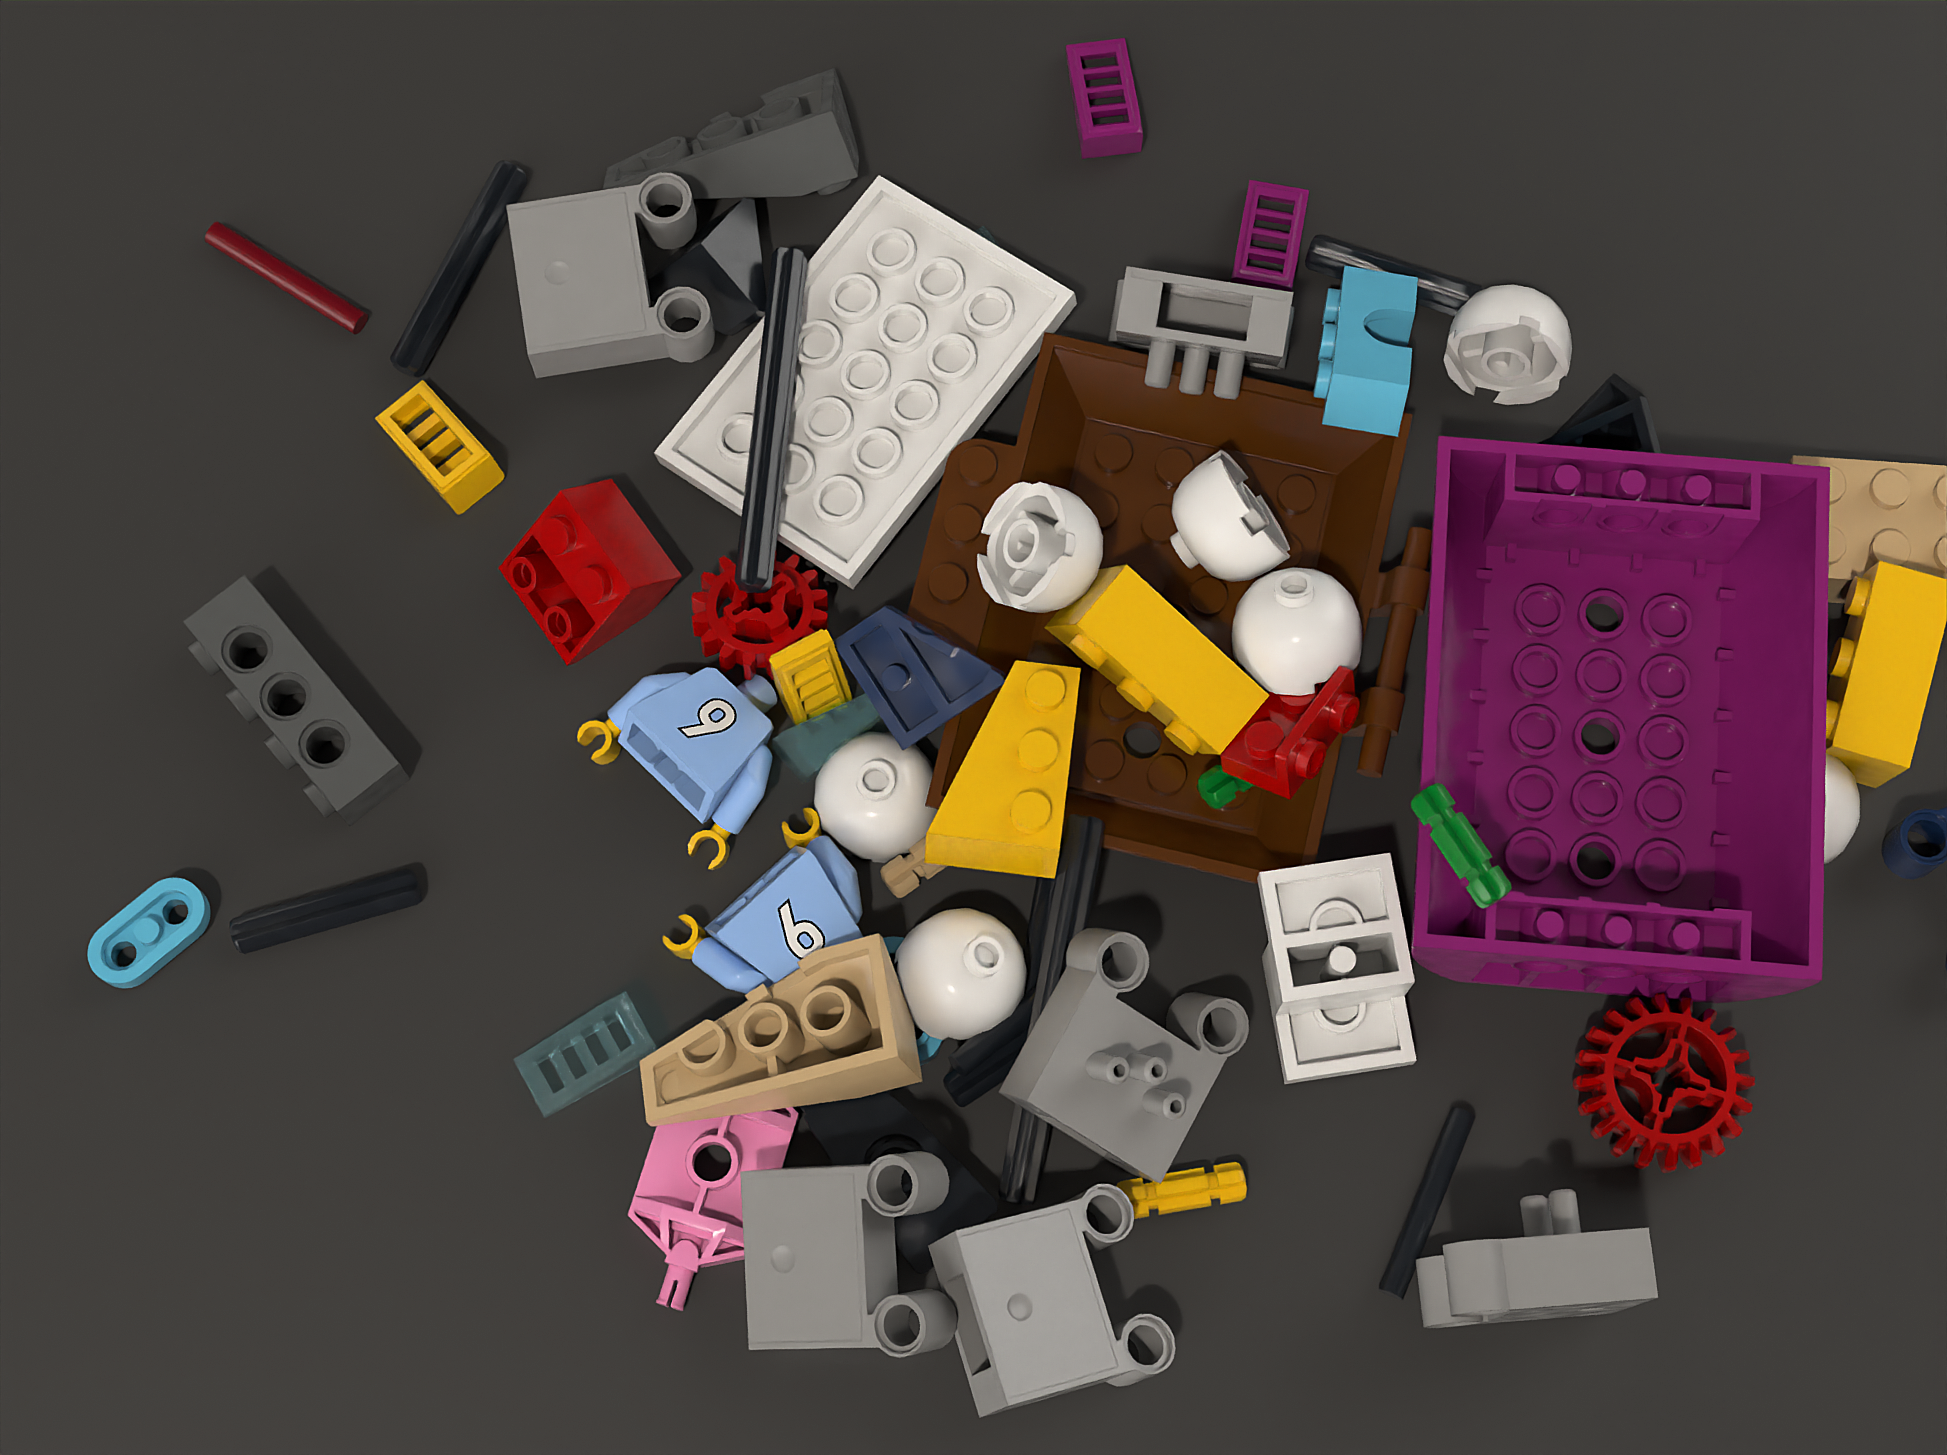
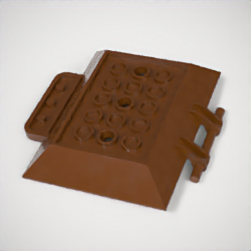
[907,332,1432,884]

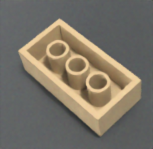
[1787,455,1947,604]

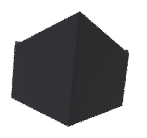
[647,197,767,336]
[1537,373,1661,453]

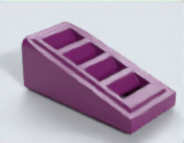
[1065,38,1143,159]
[1230,180,1309,292]

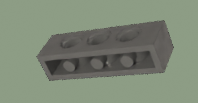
[183,575,410,827]

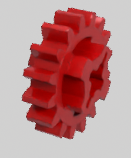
[691,550,828,680]

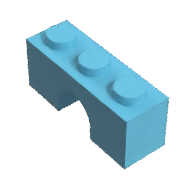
[1313,265,1418,437]

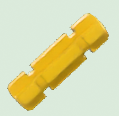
[1116,1162,1247,1219]

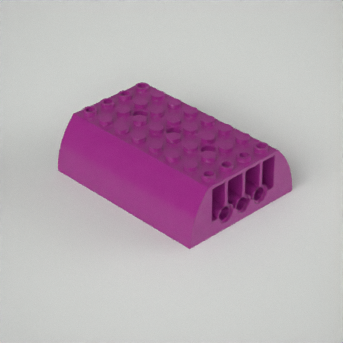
[1411,436,1830,1003]

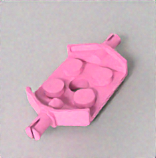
[628,1107,800,1311]

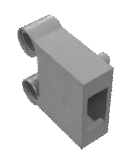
[506,172,715,378]
[1108,266,1295,400]
[999,928,1249,1183]
[740,1151,957,1358]
[928,1184,1176,1418]
[1416,1189,1658,1328]

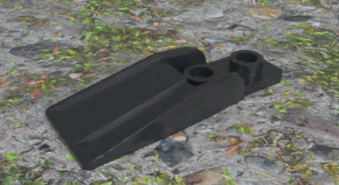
[799,1091,998,1274]

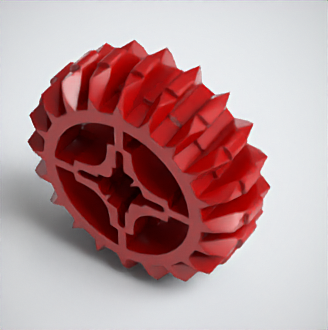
[1573,993,1755,1173]

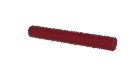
[205,221,368,335]

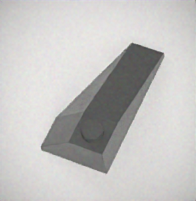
[603,68,859,199]

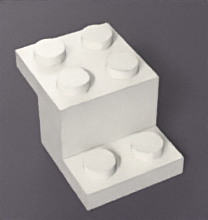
[1257,853,1417,1084]

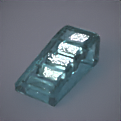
[771,693,882,784]
[514,991,658,1118]

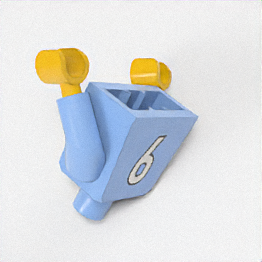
[577,667,777,870]
[663,807,863,994]

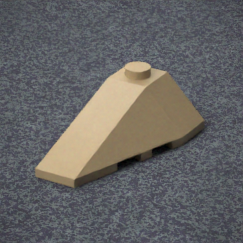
[639,933,923,1127]

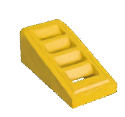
[375,380,505,514]
[769,629,853,732]

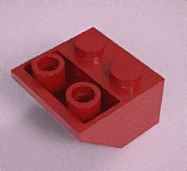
[498,479,682,666]

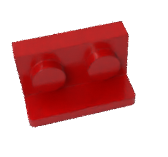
[1220,666,1360,800]

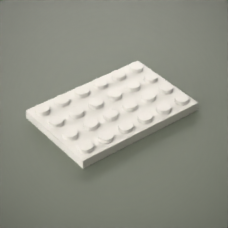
[654,175,1077,589]

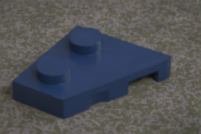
[833,605,1007,750]

